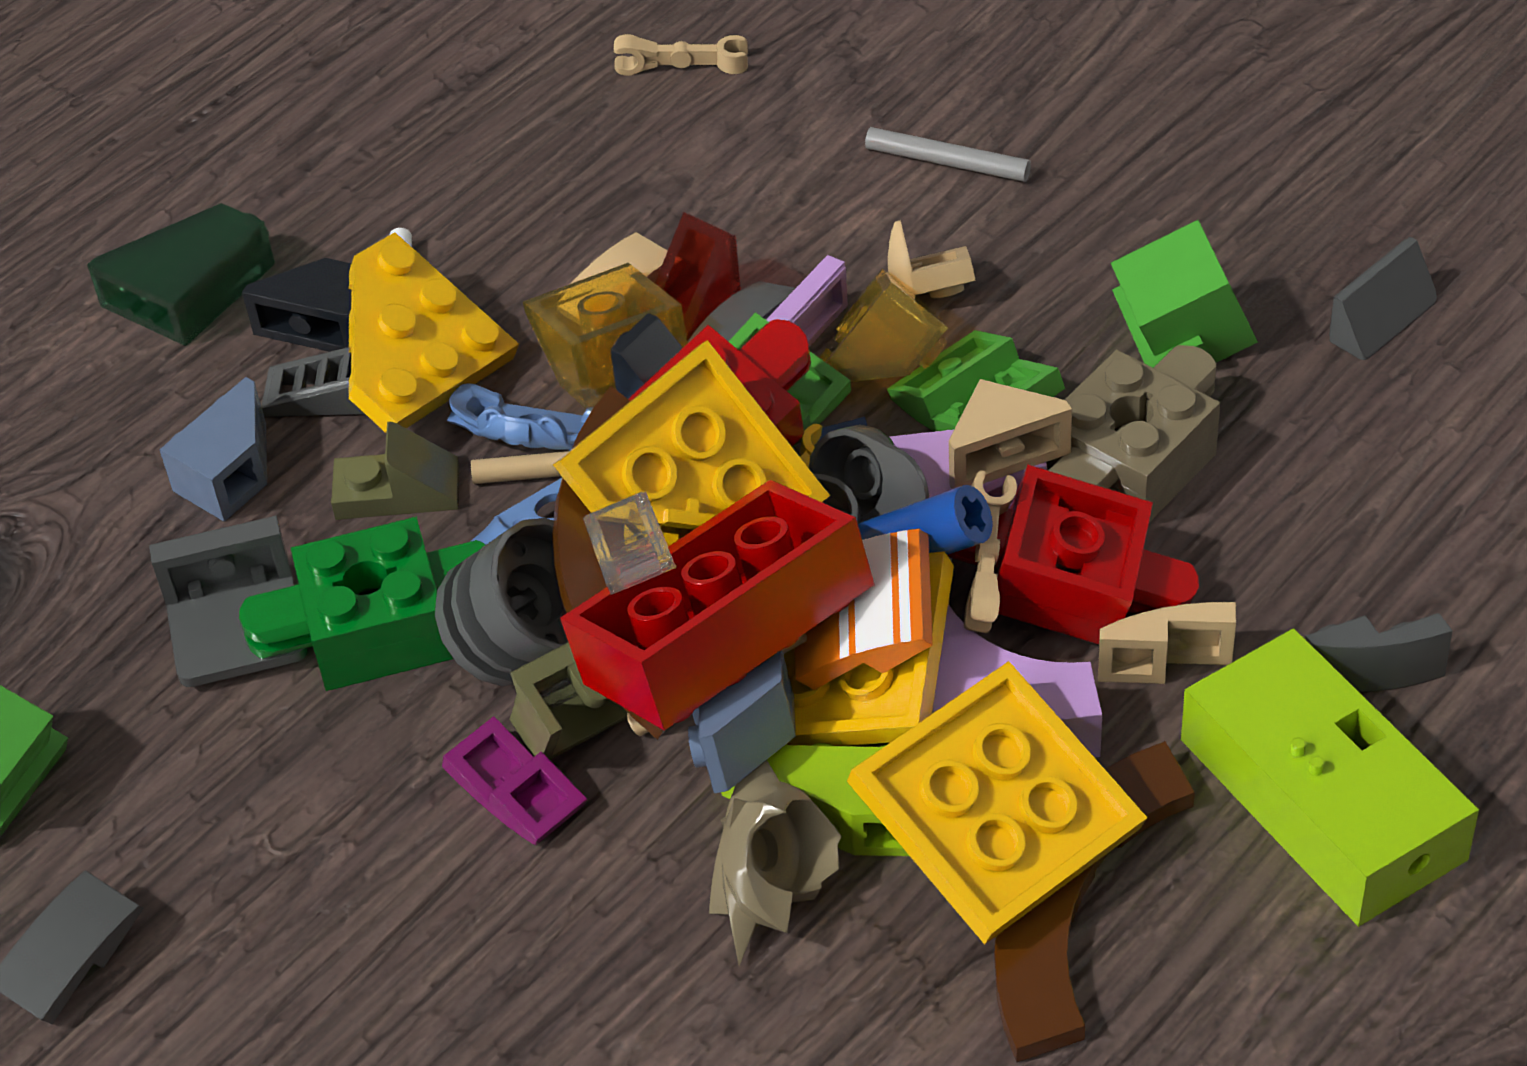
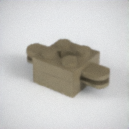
[1046,345,1220,523]

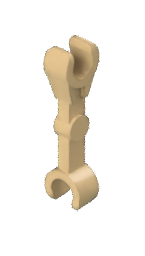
[614,34,748,76]
[964,471,1017,633]

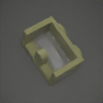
[509,642,628,760]

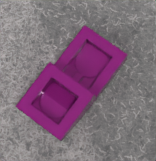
[442,716,587,846]

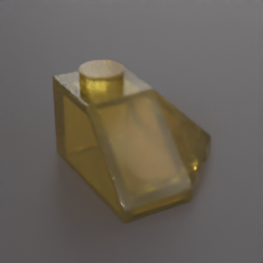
[819,268,948,382]

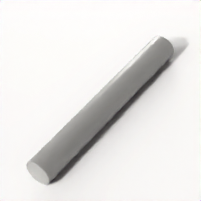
[865,127,1031,182]

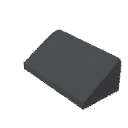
[1329,237,1437,360]

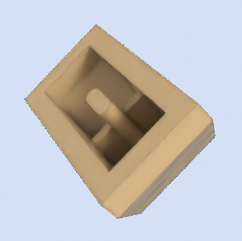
[949,379,1072,489]

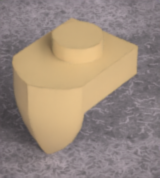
[888,220,976,298]

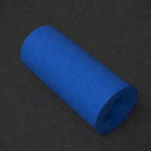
[858,485,993,555]

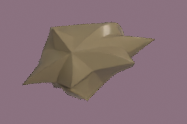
[709,760,841,966]

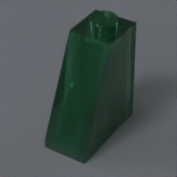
[87,203,275,346]

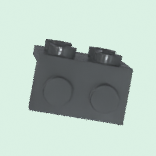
[149,516,308,687]

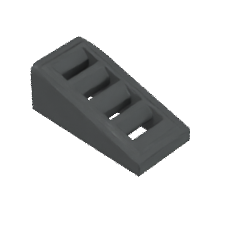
[261,347,365,417]

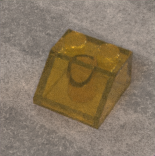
[523,263,688,409]

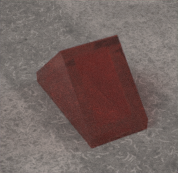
[639,212,741,344]

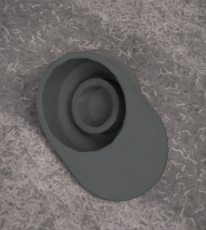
[809,424,929,522]

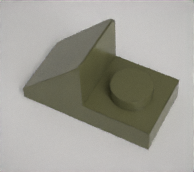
[331,421,459,520]

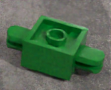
[239,516,486,691]

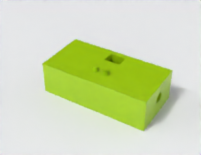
[1181,628,1479,927]

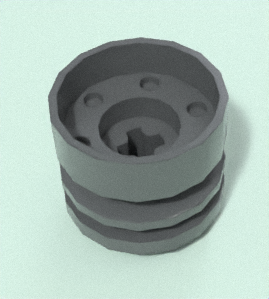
[435,518,568,686]

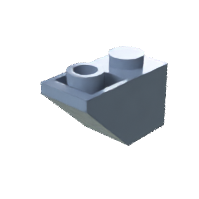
[159,377,267,522]
[688,650,796,793]

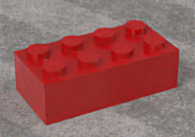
[560,480,875,731]

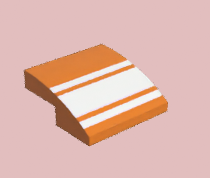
[795,529,933,690]

